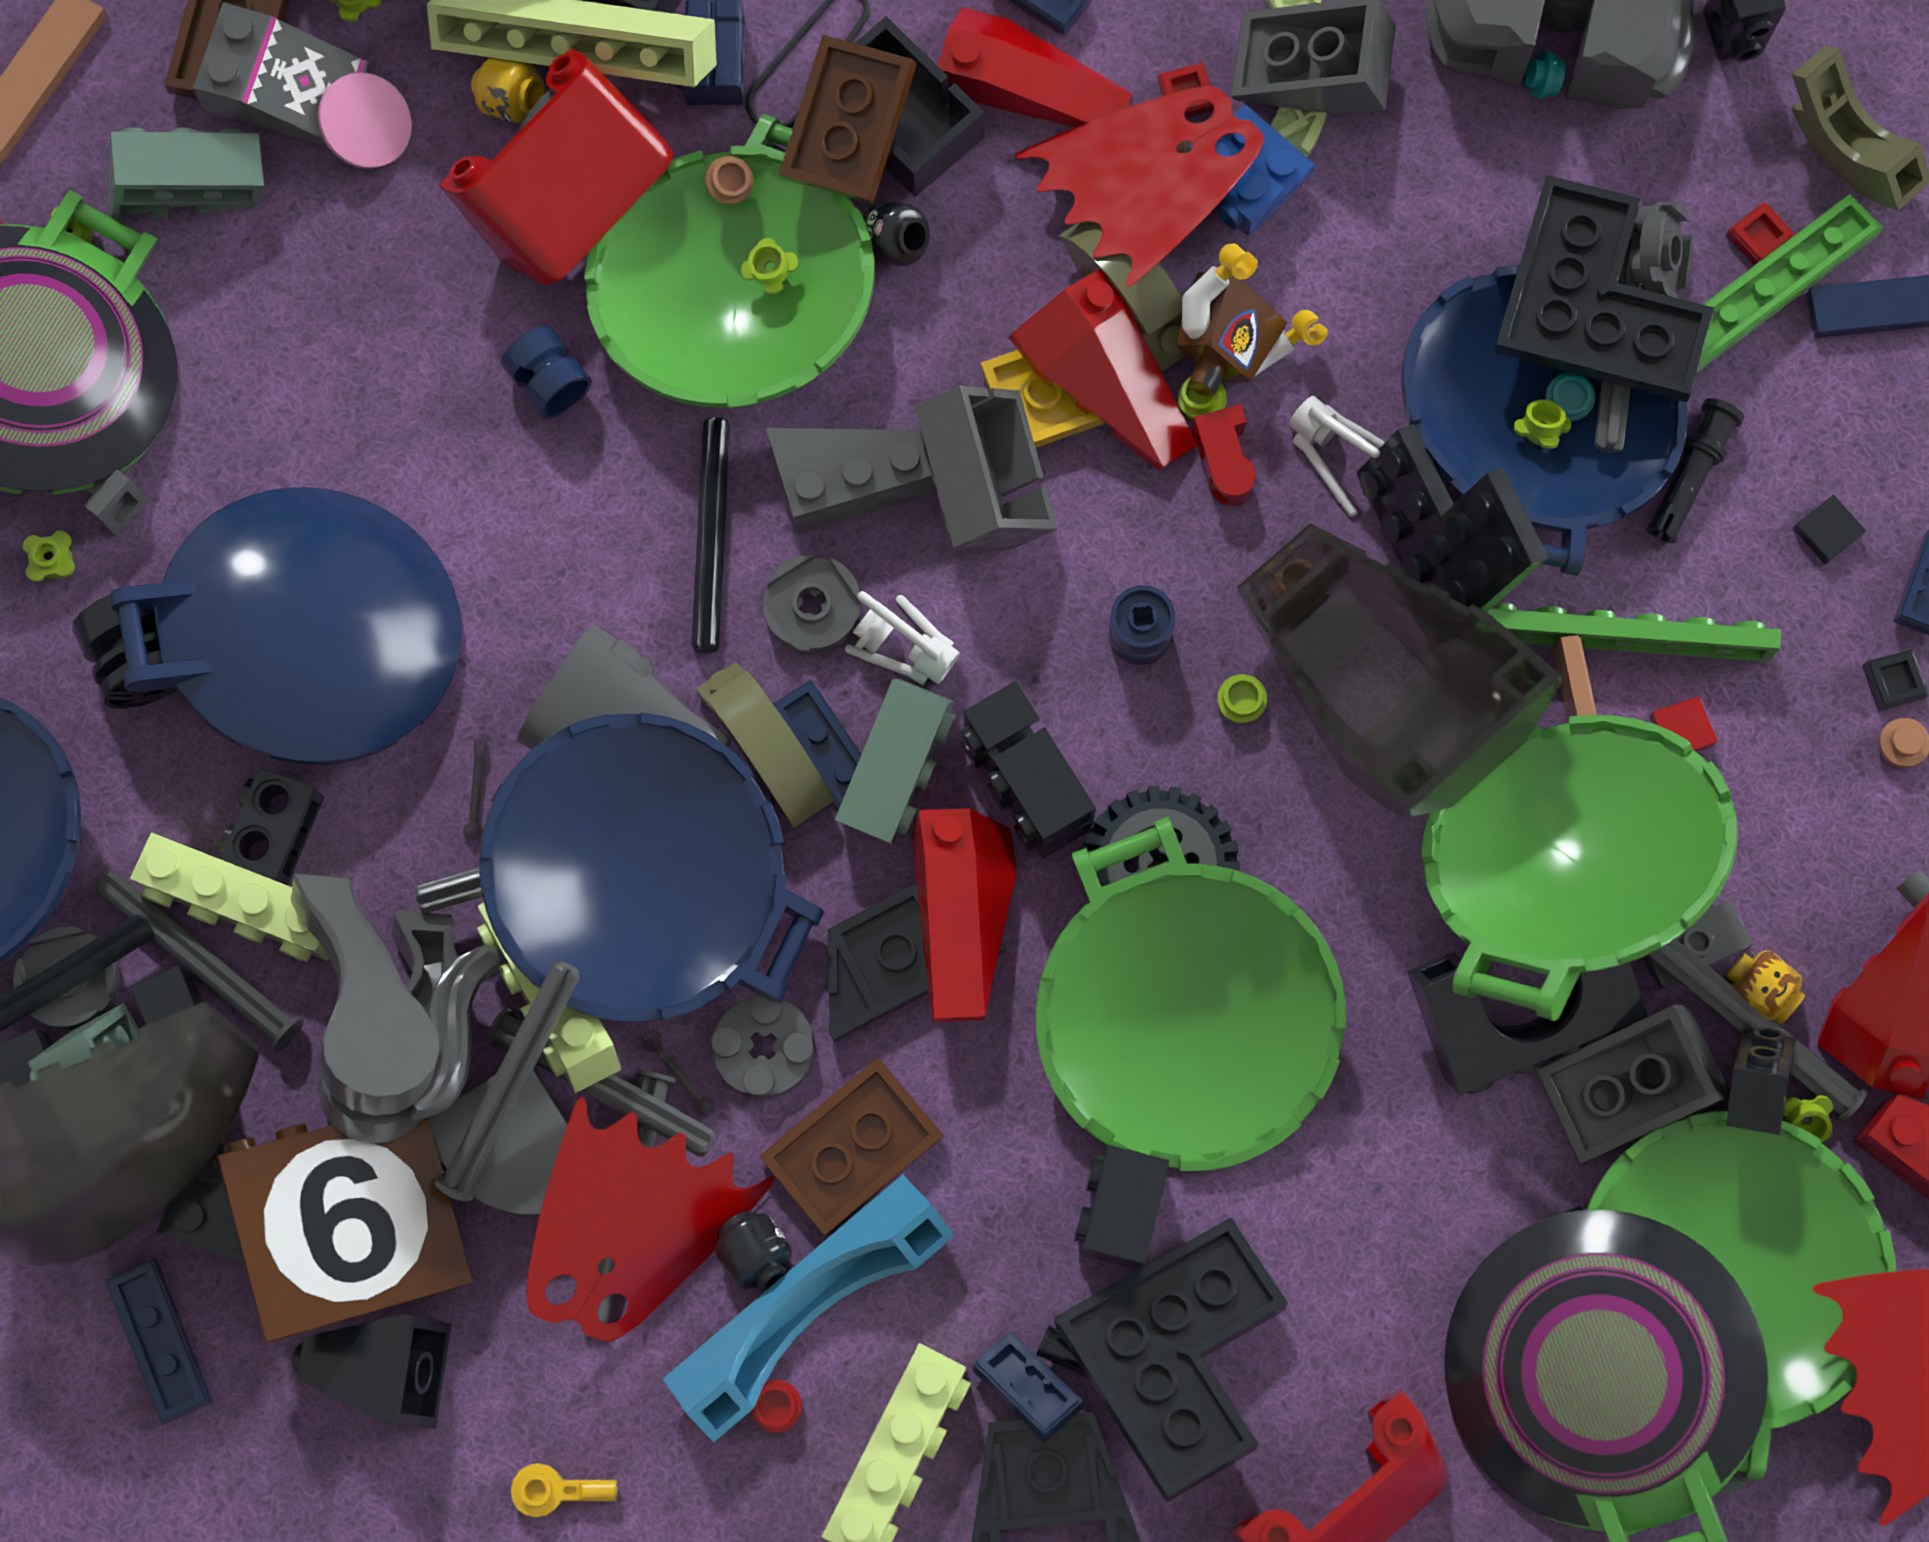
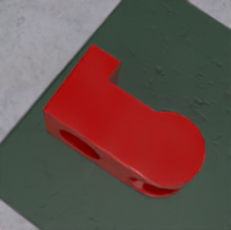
[1191,404,1256,506]

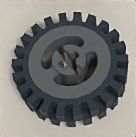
[1084,786,1240,902]

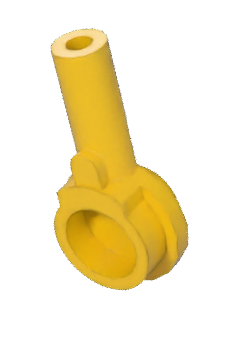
[511,1463,618,1517]

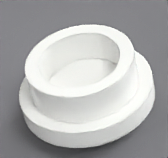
[853,609,894,654]

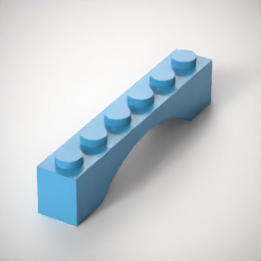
[663,1174,955,1443]

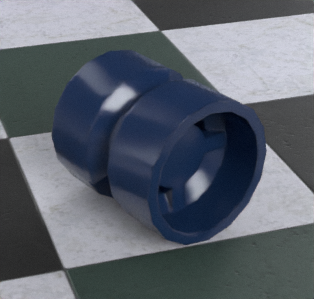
[501,325,592,419]
[1108,585,1175,665]

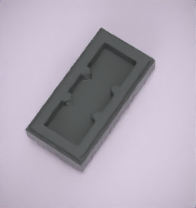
[1643,899,1754,990]

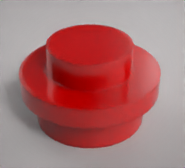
[750,1380,802,1433]

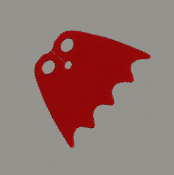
[1015,86,1264,287]
[526,1097,775,1341]
[1812,1269,1929,1526]

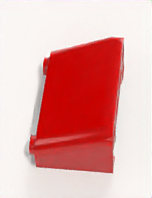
[439,48,673,285]
[1229,1391,1448,1542]

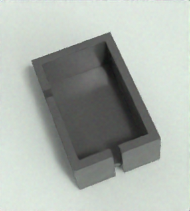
[915,385,1058,549]

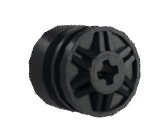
[72,583,177,709]

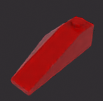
[1009,269,1197,471]

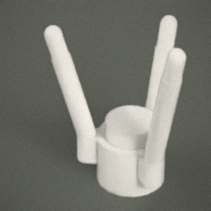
[1289,395,1385,517]
[845,591,960,686]

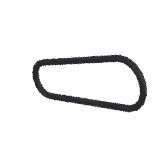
[746,0,870,128]

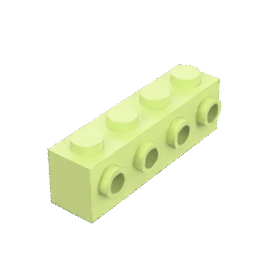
[130,832,329,962]
[477,903,622,1093]
[821,1343,971,1542]

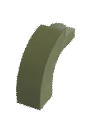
[1791,45,1929,210]
[1059,222,1186,372]
[696,662,835,828]

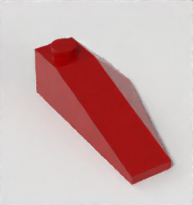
[938,7,1132,127]
[911,808,1017,1023]
[1817,893,1929,1099]

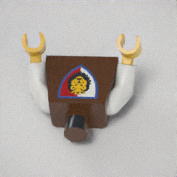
[1177,244,1328,397]

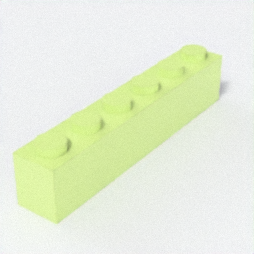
[427,0,716,87]

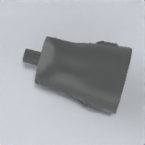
[517,624,732,750]

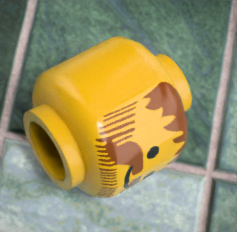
[1725,951,1805,1025]

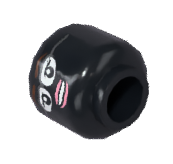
[863,201,930,267]
[715,1211,792,1291]

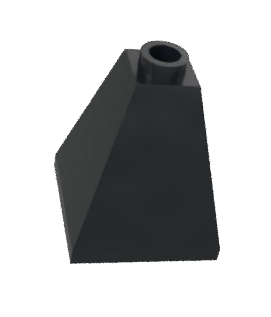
[292,1314,452,1428]

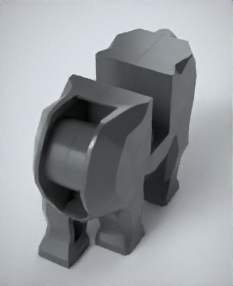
[1426,0,1694,109]

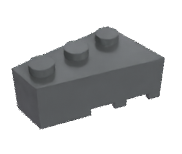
[766,428,937,535]

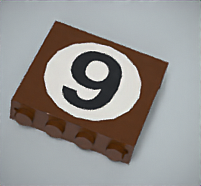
[213,1117,473,1345]

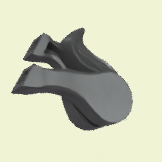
[291,874,501,1143]

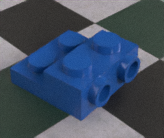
[1189,104,1315,237]

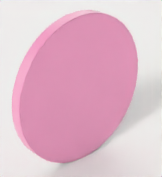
[318,73,412,169]

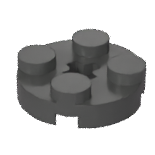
[1632,201,1693,298]
[763,555,861,655]
[13,926,120,1030]
[711,995,814,1098]

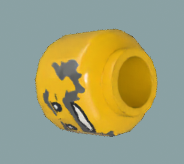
[471,58,545,123]

